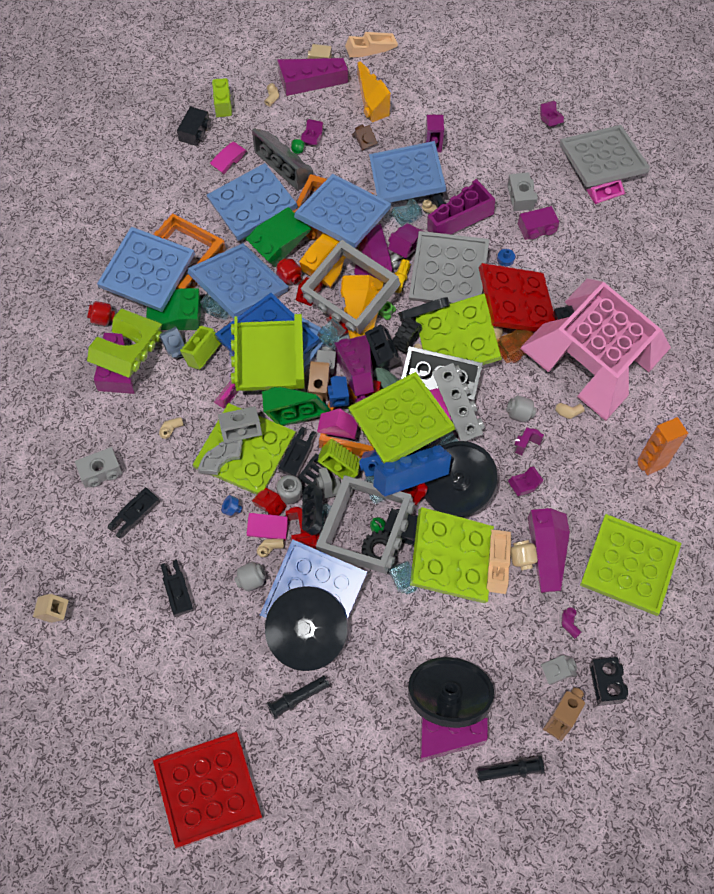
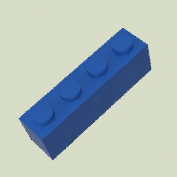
[373,445,451,497]

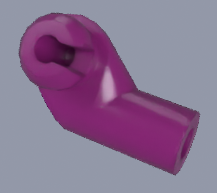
[561,607,582,639]

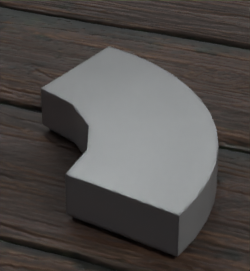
[198,440,243,475]

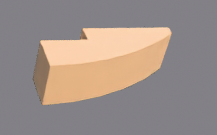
[345,32,398,57]
[486,529,511,594]

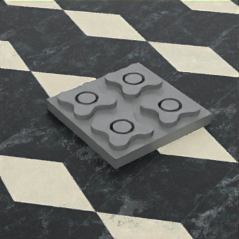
[560,125,650,187]
[409,231,489,304]

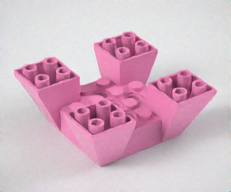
[520,278,671,421]

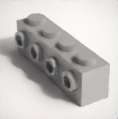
[432,363,485,441]

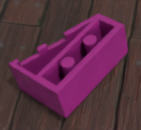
[94,333,135,394]
[419,717,488,763]

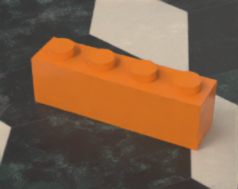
[637,417,688,475]

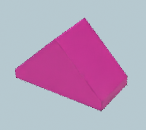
[317,408,358,439]

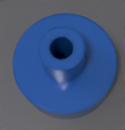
[497,249,515,267]
[221,495,242,516]

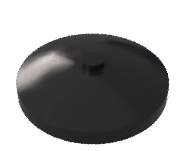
[424,441,499,518]
[265,586,348,671]
[408,657,494,728]

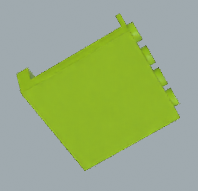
[231,314,305,391]

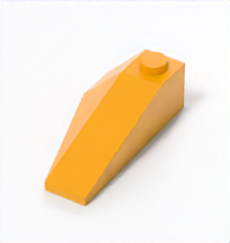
[357,61,391,123]
[299,233,346,288]
[341,275,383,339]

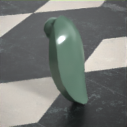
[373,368,399,388]

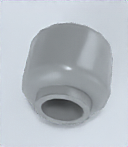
[507,395,536,422]
[277,475,303,504]
[234,562,266,592]

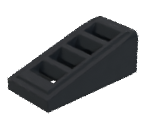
[298,453,330,494]

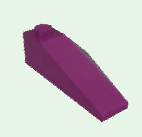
[354,224,392,283]
[527,508,570,593]

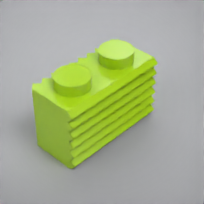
[212,78,232,117]
[180,326,221,370]
[317,439,361,479]

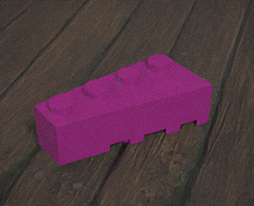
[277,58,348,96]
[427,179,495,235]
[334,335,374,396]

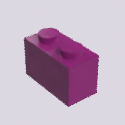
[424,114,444,153]
[517,206,559,240]
[388,223,425,258]

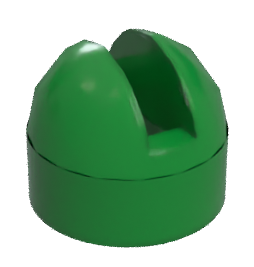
[291,139,304,154]
[370,517,386,534]

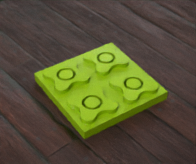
[415,293,502,365]
[348,372,455,464]
[192,403,296,495]
[410,507,494,603]
[580,514,682,616]

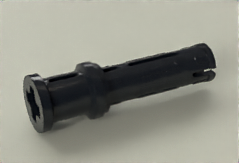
[266,675,330,720]
[476,754,545,782]

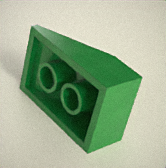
[246,207,312,267]
[146,288,201,331]
[262,387,331,426]

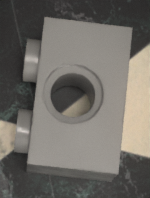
[507,172,538,212]
[218,406,262,443]
[75,447,122,488]

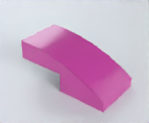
[210,141,247,174]

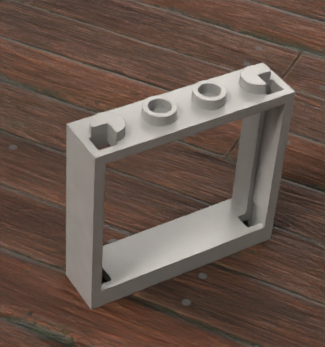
[301,239,400,334]
[316,475,415,574]

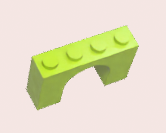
[87,308,163,378]

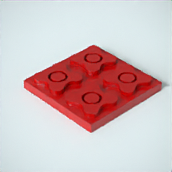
[478,263,555,332]
[153,732,263,849]

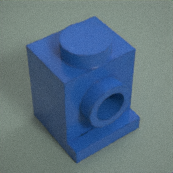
[327,376,349,407]

